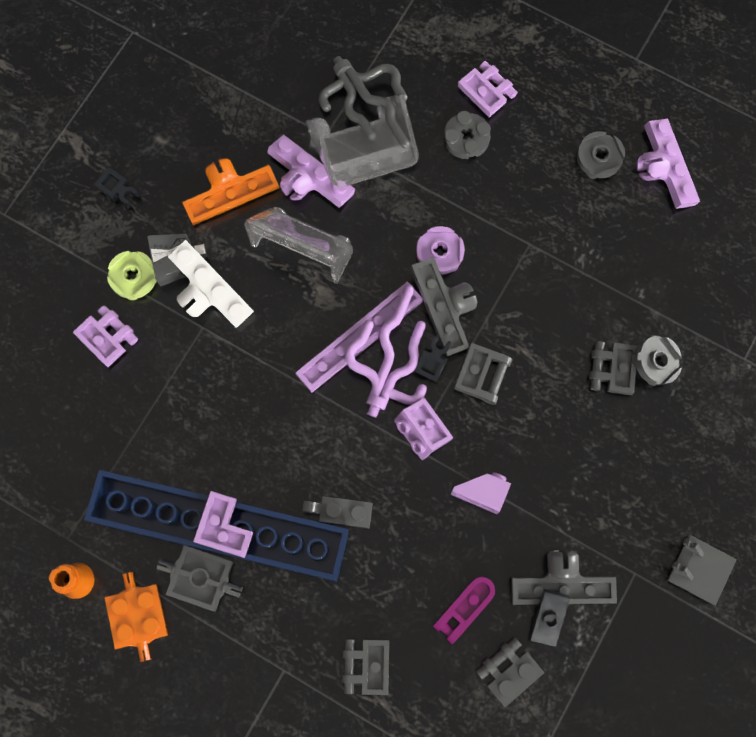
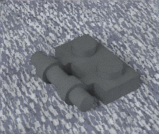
[589,341,638,395]
[476,638,544,707]
[341,639,389,695]

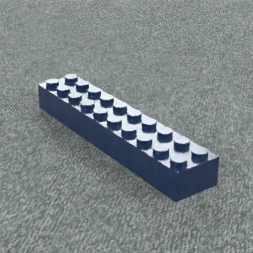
[84,470,349,582]

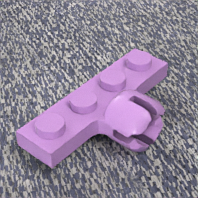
[637,119,700,209]
[268,135,355,208]

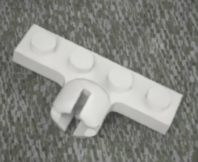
[168,240,254,328]

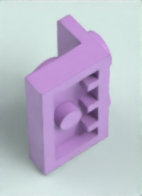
[394,398,453,460]

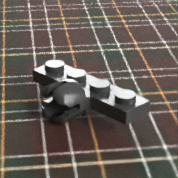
[410,257,477,357]
[511,550,617,605]

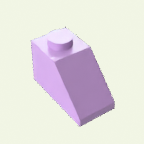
[451,472,511,514]

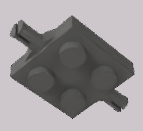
[157,545,243,612]

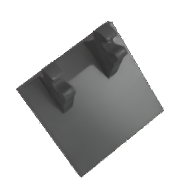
[667,535,737,606]

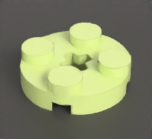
[107,251,157,300]

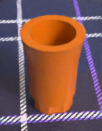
[49,563,95,599]

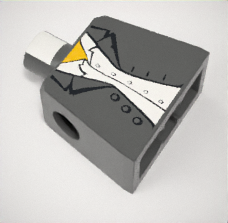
[147,234,207,286]

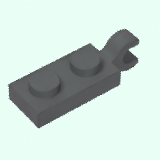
[302,496,373,529]

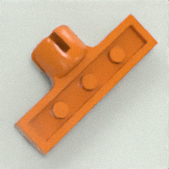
[182,158,279,225]

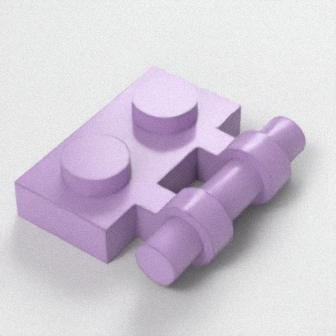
[458,61,518,117]
[73,306,138,367]

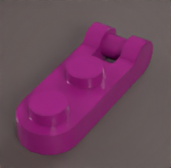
[433,577,495,644]

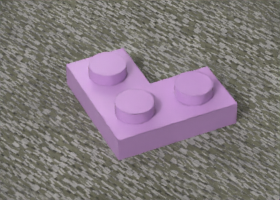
[193,491,253,558]

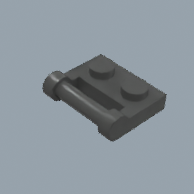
[454,343,512,405]

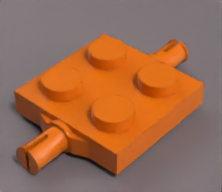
[105,572,168,662]

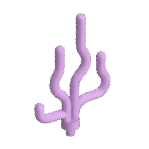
[345,285,427,418]

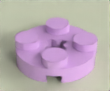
[416,226,465,275]

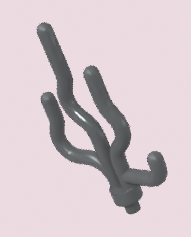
[318,56,410,149]

